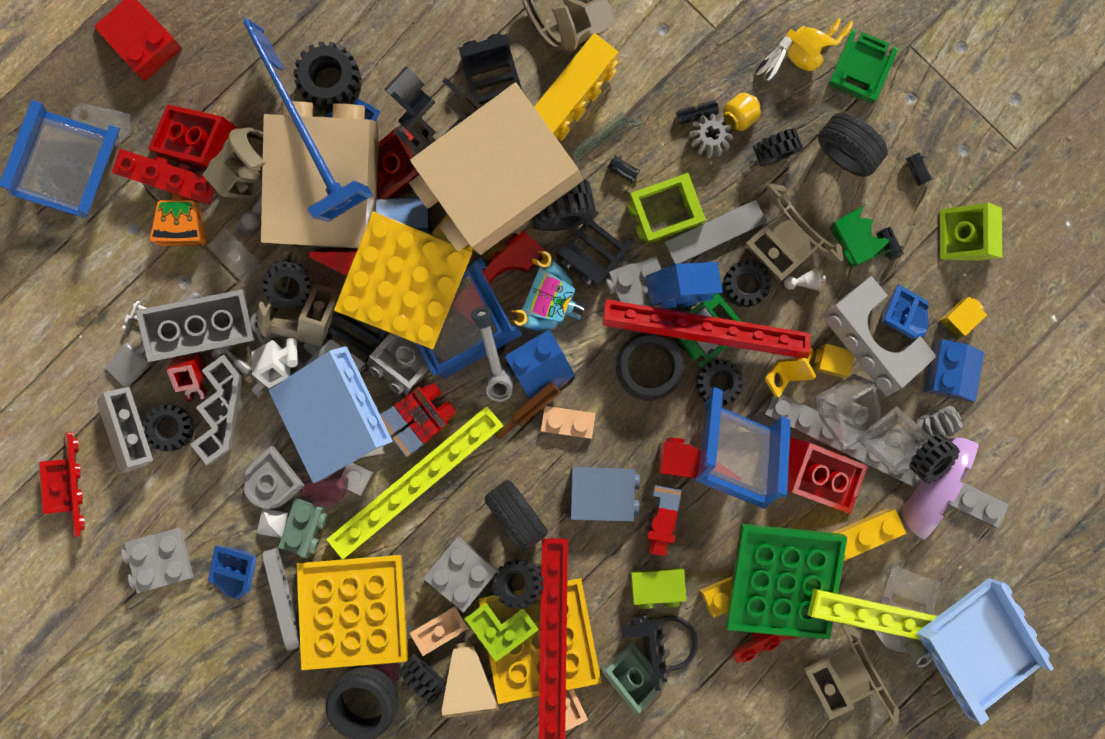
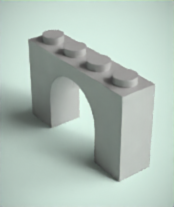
[821,276,937,397]

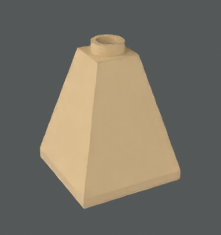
[442,642,499,718]

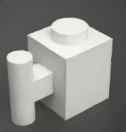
[252,338,298,388]

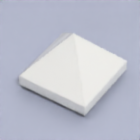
[257,508,288,538]

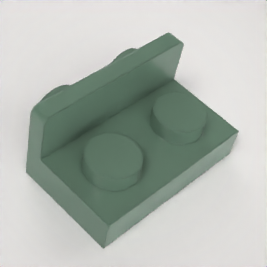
[278,498,328,558]

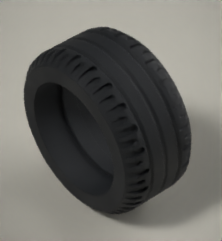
[818,113,888,177]
[616,333,685,401]
[485,480,548,551]
[325,666,399,739]

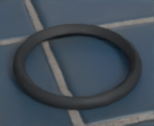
[643,615,698,671]

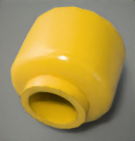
[723,93,761,131]

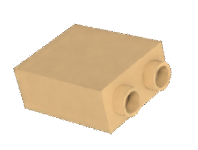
[409,82,583,255]
[261,101,379,248]

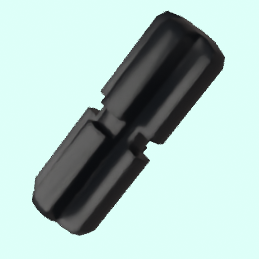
[676,100,719,125]

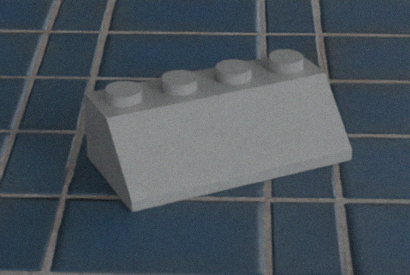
[136,289,254,362]

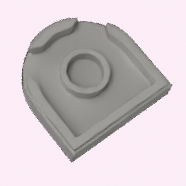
[243,446,305,509]

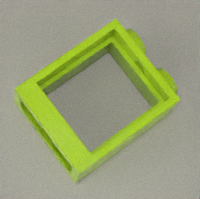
[627,173,706,245]

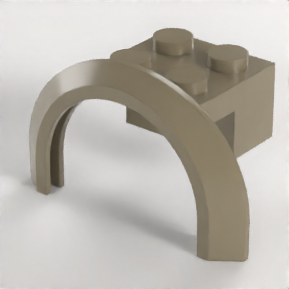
[521,0,616,54]
[202,128,265,200]
[745,184,843,284]
[257,244,339,347]
[803,624,900,726]

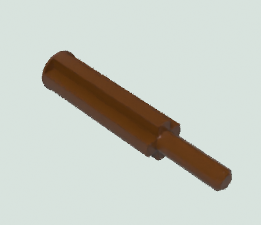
[495,382,561,439]

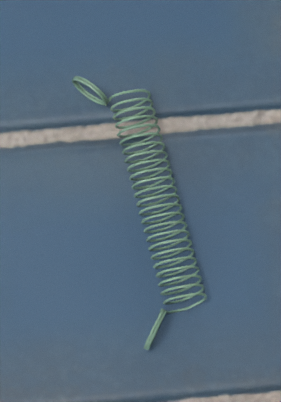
[570,112,644,166]

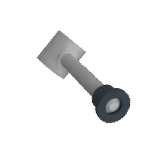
[471,307,514,402]

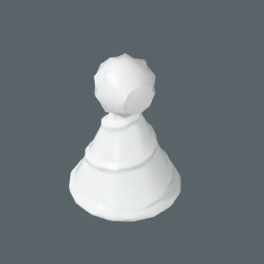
[784,267,826,292]

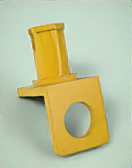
[765,348,816,397]

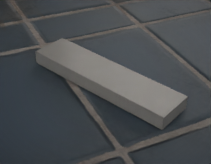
[664,200,767,265]

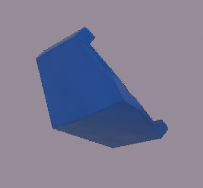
[882,284,929,339]
[208,545,257,600]

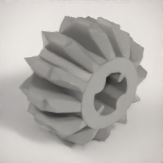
[689,114,733,158]
[915,405,963,442]

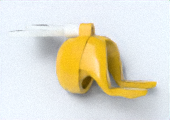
[755,18,853,81]

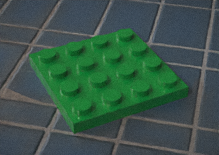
[725,523,848,640]

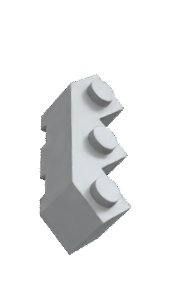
[190,355,243,465]

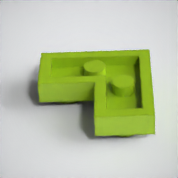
[465,602,539,662]

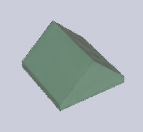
[601,642,665,715]

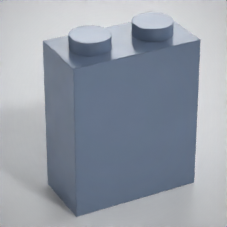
[570,467,640,521]

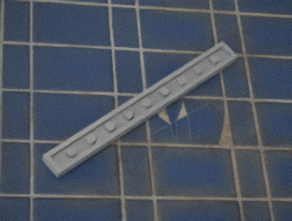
[763,394,1009,528]

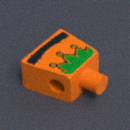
[150,193,206,246]

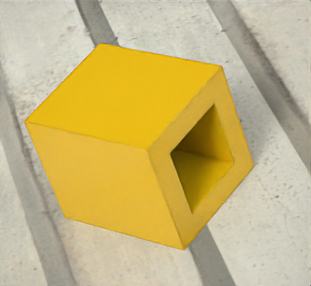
[939,297,987,339]
[813,344,855,379]

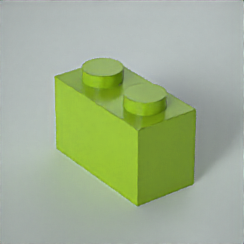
[630,568,686,609]

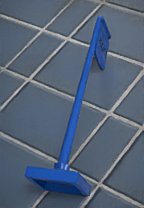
[243,18,373,222]

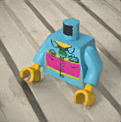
[509,250,585,331]

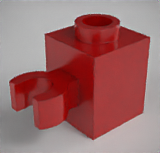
[166,352,207,402]

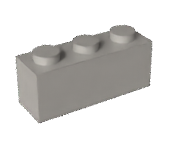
[97,387,153,474]

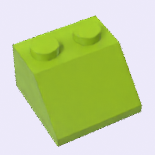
[940,203,1002,261]

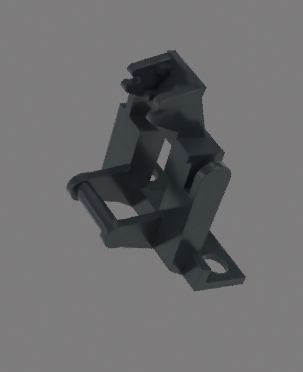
[384,66,482,154]

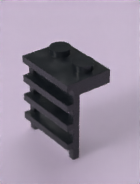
[458,33,523,104]
[557,211,635,290]
[326,312,387,363]
[622,614,672,691]

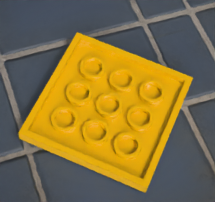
[334,211,472,349]
[297,555,408,670]
[479,578,602,704]

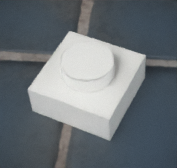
[337,462,373,496]

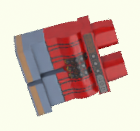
[380,382,457,457]
[644,484,682,556]

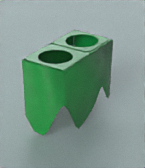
[829,204,890,269]

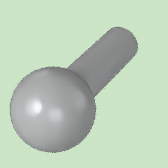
[241,195,262,230]

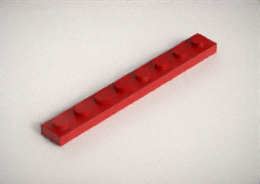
[602,299,810,359]
[539,538,568,739]

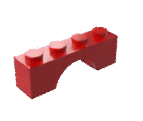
[452,230,545,328]

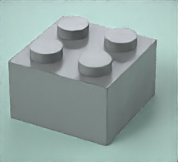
[423,536,498,613]

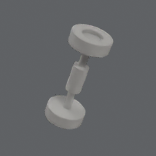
[211,344,269,397]

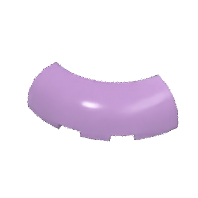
[902,437,979,540]

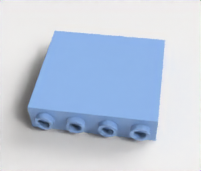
[269,346,393,483]
[917,578,1053,725]

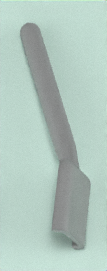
[106,292,200,387]

